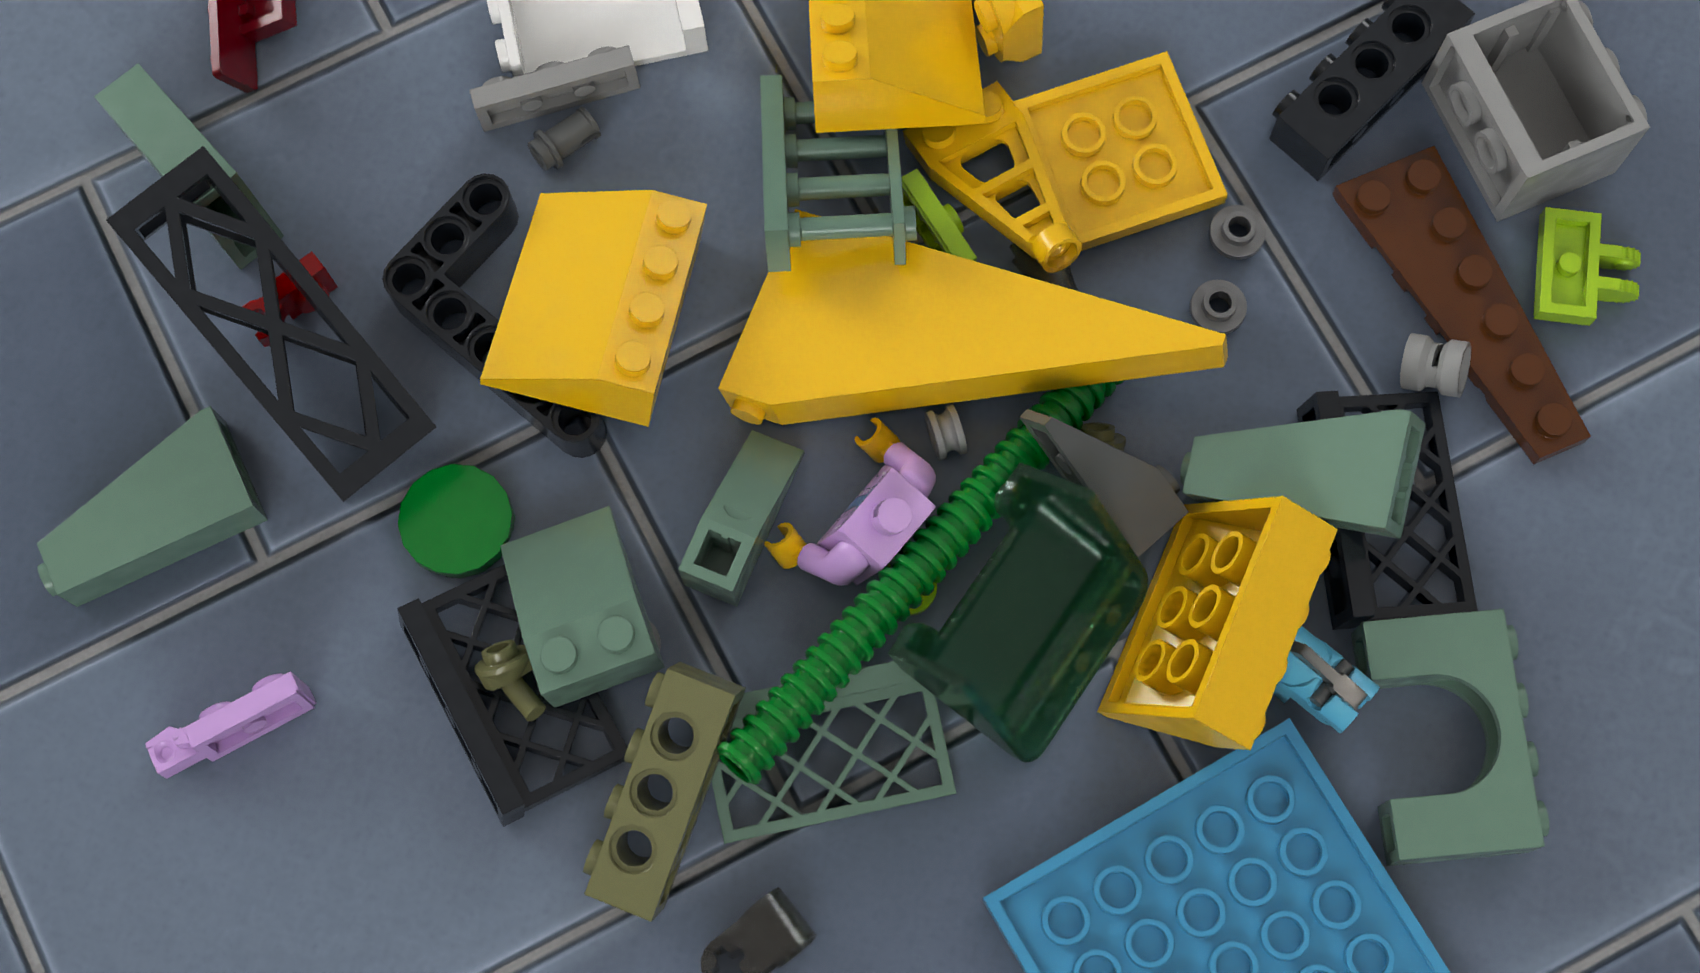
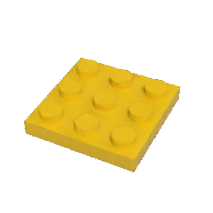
[1013,51,1228,251]

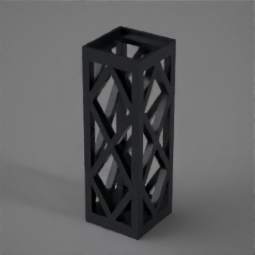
[106,146,436,502]

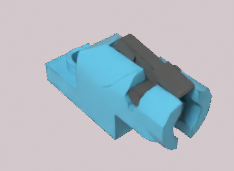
[1273,626,1380,734]

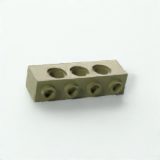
[583,662,746,922]

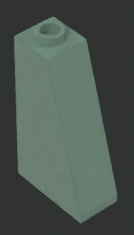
[94,63,284,270]
[37,406,268,607]
[1180,409,1426,539]

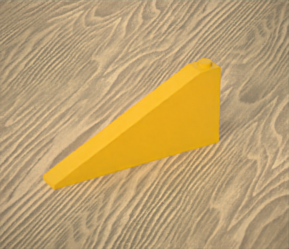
[718,209,1228,425]

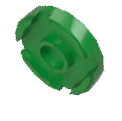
[398,464,515,579]

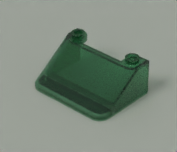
[888,463,1148,763]

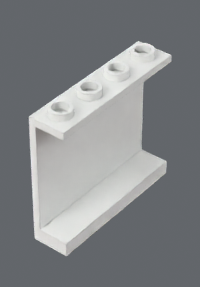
[487,0,708,77]

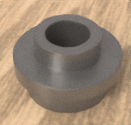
[1209,205,1266,260]
[1190,280,1247,334]

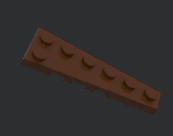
[1332,145,1591,464]

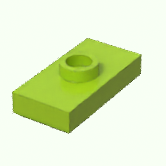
[901,168,977,261]

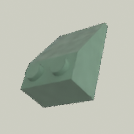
[500,506,665,708]

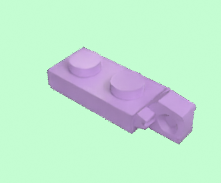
[145,671,316,779]

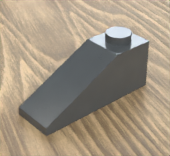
[1019,409,1188,557]

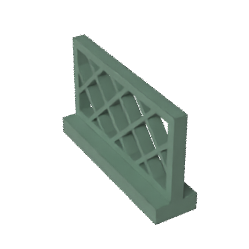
[711,654,957,844]

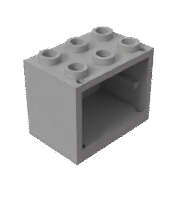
[1422,0,1650,222]

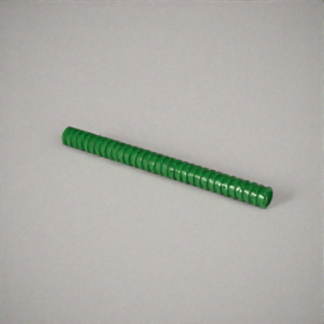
[717,380,1125,784]

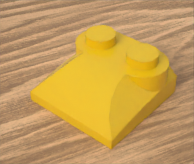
[974,0,1044,62]

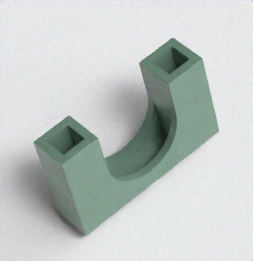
[1351,609,1549,866]

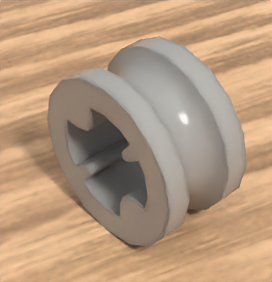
[925,404,967,461]

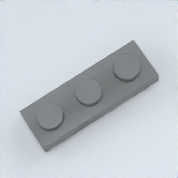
[469,45,640,132]

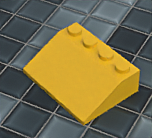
[809,0,985,133]
[480,190,707,427]
[1097,496,1338,750]

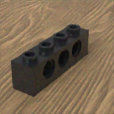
[1269,0,1475,181]

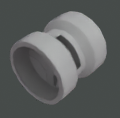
[1400,333,1471,398]

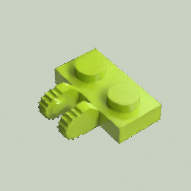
[1533,207,1641,326]

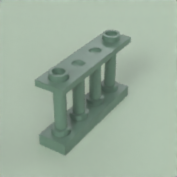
[760,74,917,272]

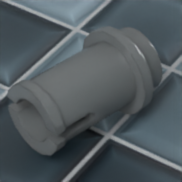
[528,106,601,171]

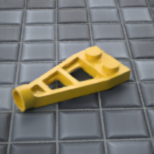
[903,81,1082,273]

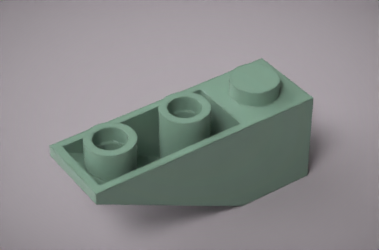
[678,430,805,607]

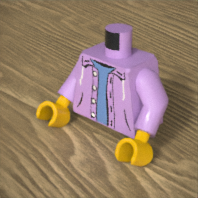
[764,417,936,586]

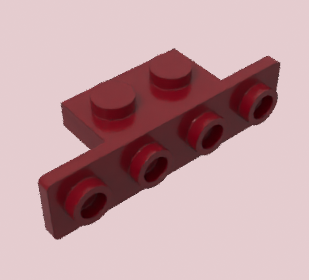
[208,0,297,93]

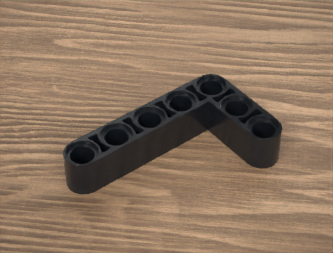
[382,173,607,458]

